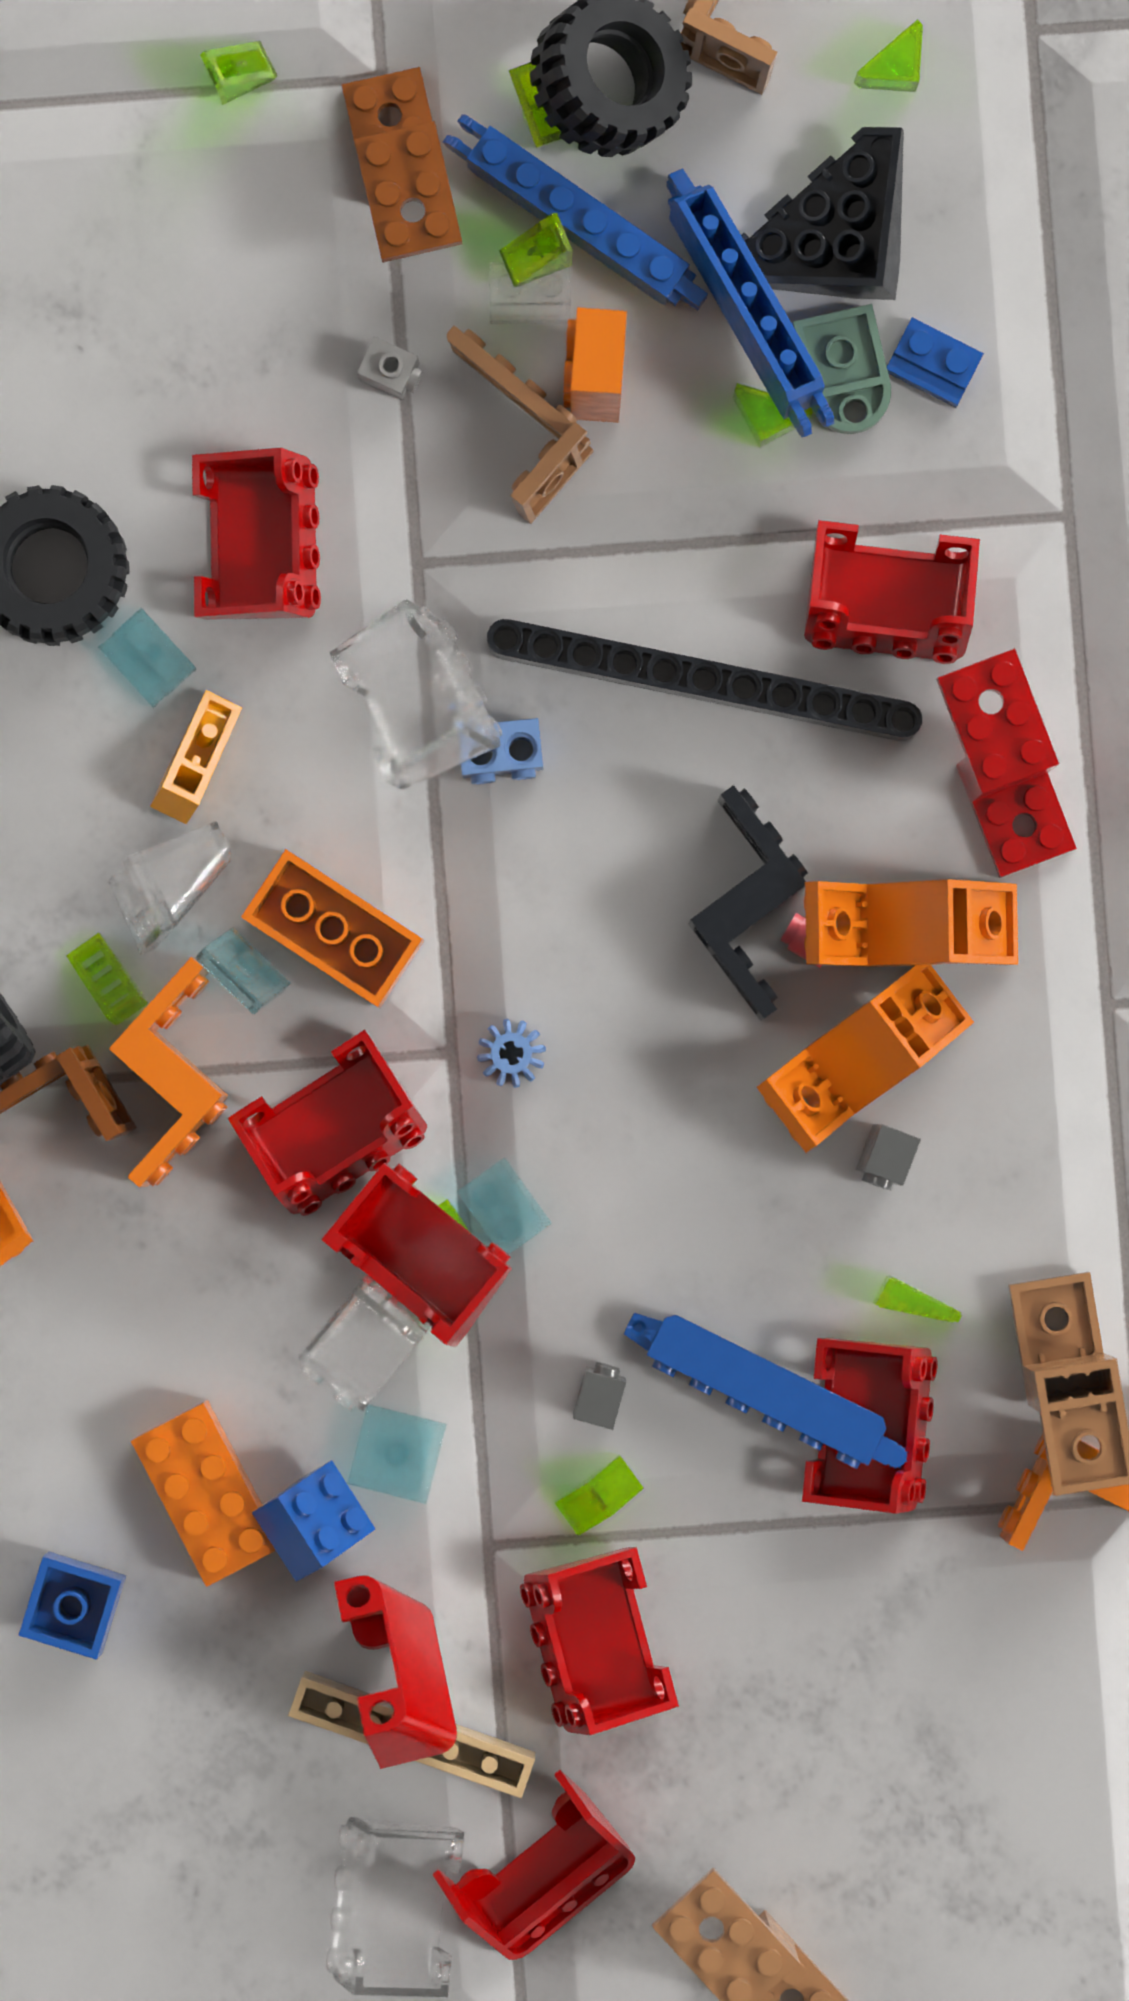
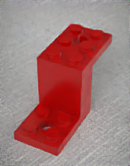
[936,648,1077,878]

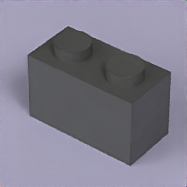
[573,1362,626,1430]

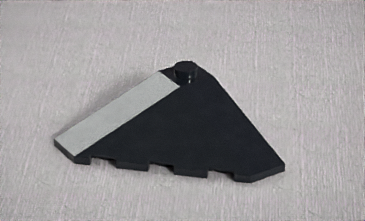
[741,127,904,300]

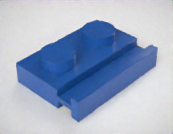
[887,317,984,408]

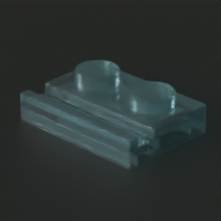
[98,608,197,708]
[457,1157,552,1254]

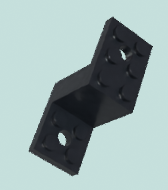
[688,785,808,1021]

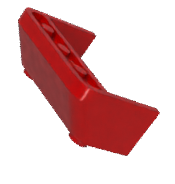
[432,1770,635,1960]

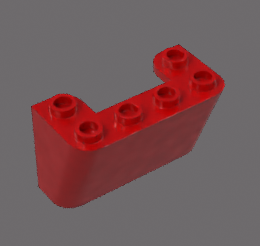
[192,447,321,620]
[804,520,980,664]
[228,1029,428,1216]
[802,1338,938,1514]
[520,1547,679,1736]
[334,1575,457,1769]

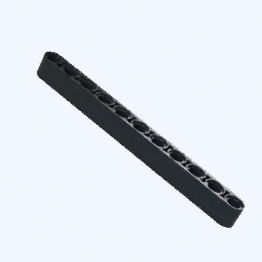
[487,619,922,741]

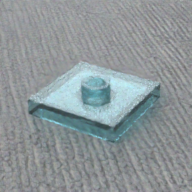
[195,927,291,1014]
[347,1404,447,1504]

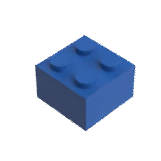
[252,1460,376,1582]
[18,1551,127,1660]

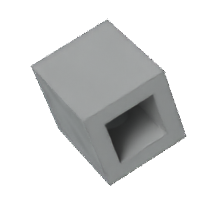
[357,336,423,400]

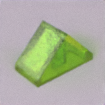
[854,19,923,92]
[200,41,278,105]
[508,62,561,149]
[499,213,573,287]
[733,383,813,448]
[554,1455,644,1536]

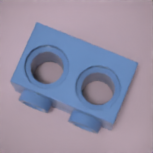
[457,718,543,784]

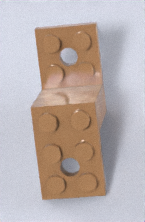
[1008,1272,1129,1496]
[652,1867,849,2001]

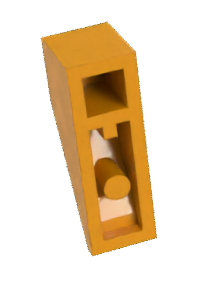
[150,690,242,824]

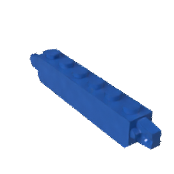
[443,114,708,311]
[666,168,835,438]
[624,1313,908,1469]

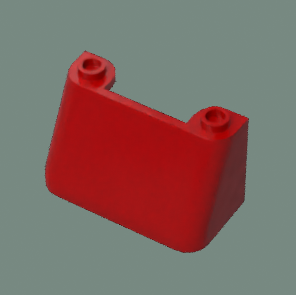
[321,1163,512,1347]

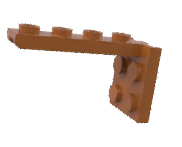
[0,1044,137,1141]

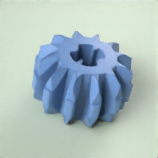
[477,1019,546,1088]

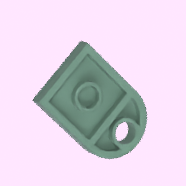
[792,304,891,434]

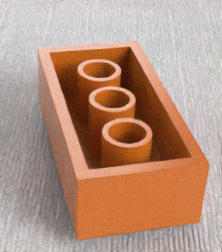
[563,307,627,423]
[241,849,424,1008]
[131,1400,276,1587]

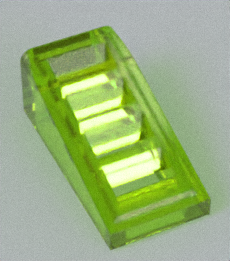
[66,932,148,1025]
[873,1275,962,1323]

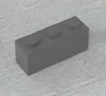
[856,1124,921,1190]

